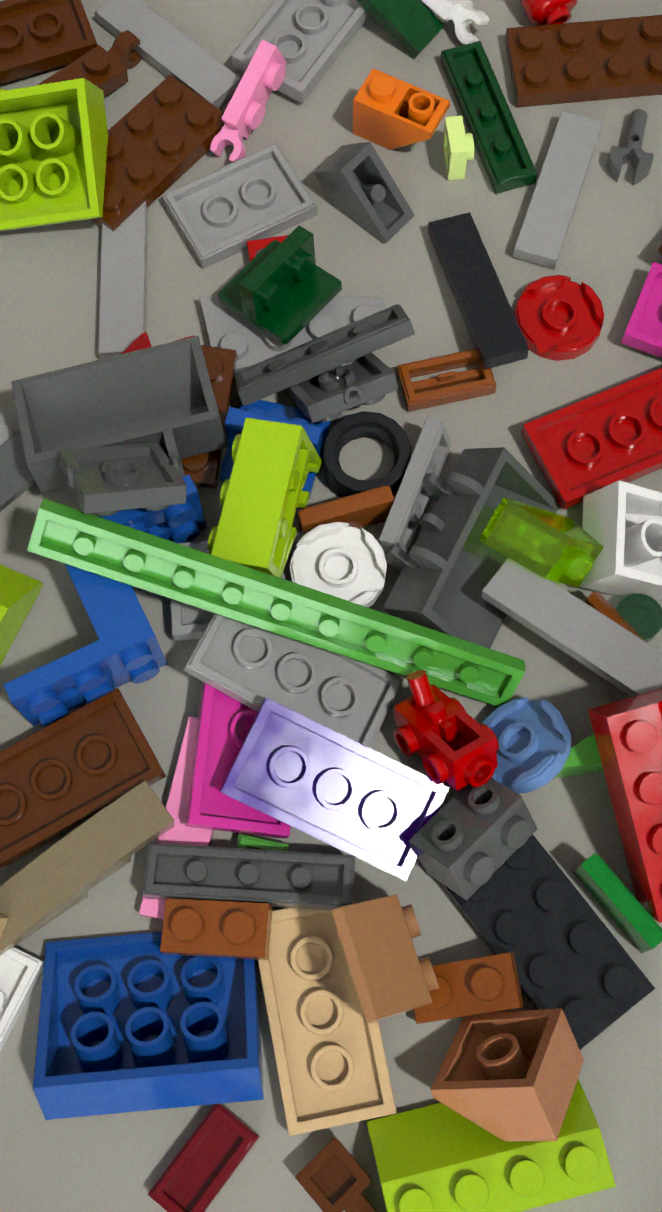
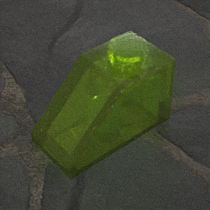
[479,497,603,588]

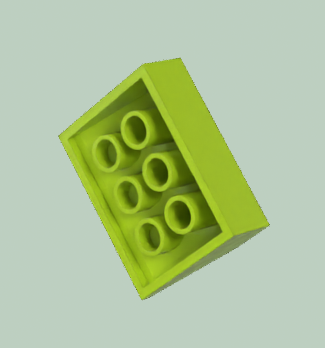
[0,78,108,231]

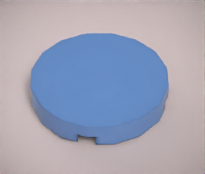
[482,697,572,794]

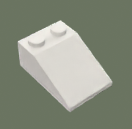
[579,480,662,600]

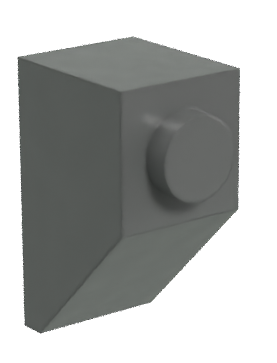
[313,142,415,243]

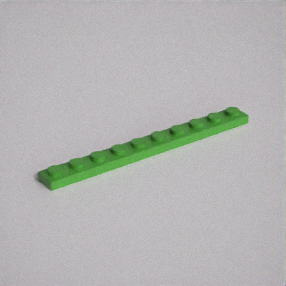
[27,498,526,707]

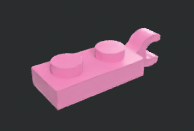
[210,39,287,163]

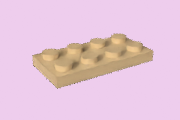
[258,898,397,1136]

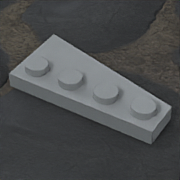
[199,296,392,373]

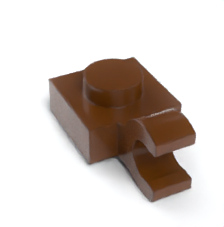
[295,1137,378,1212]

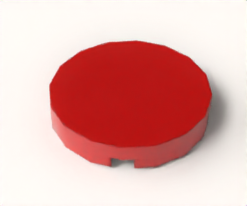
[514,275,605,361]

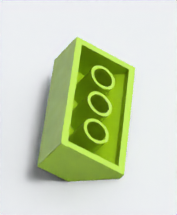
[366,1079,616,1212]

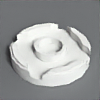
[290,522,387,608]

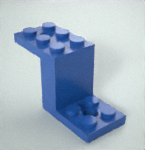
[3,475,207,727]

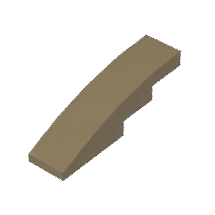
[0,780,175,956]

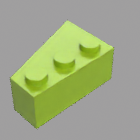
[208,418,322,578]

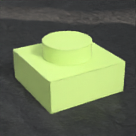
[442,115,474,180]

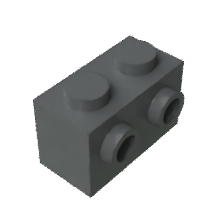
[409,778,538,901]

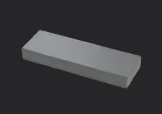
[379,417,451,555]

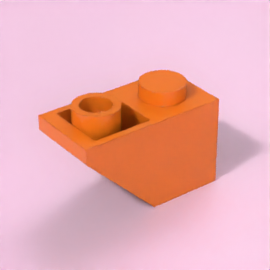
[353,68,450,150]

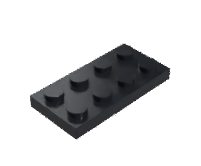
[440,834,655,1050]

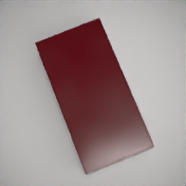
[147,1103,260,1212]

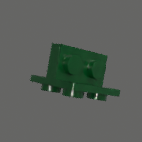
[218,225,342,345]

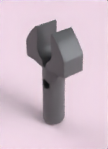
[606,109,654,185]

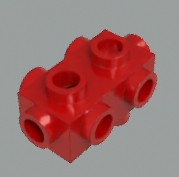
[393,670,499,791]

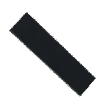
[428,212,529,370]

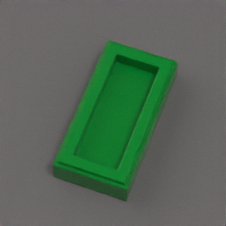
[572,853,662,953]

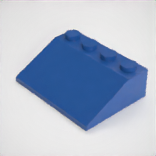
[33,932,264,1120]

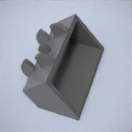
[11,336,227,494]
[382,447,560,649]

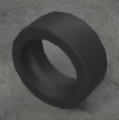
[322,411,411,498]

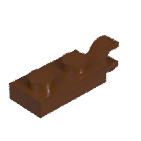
[38,30,141,97]

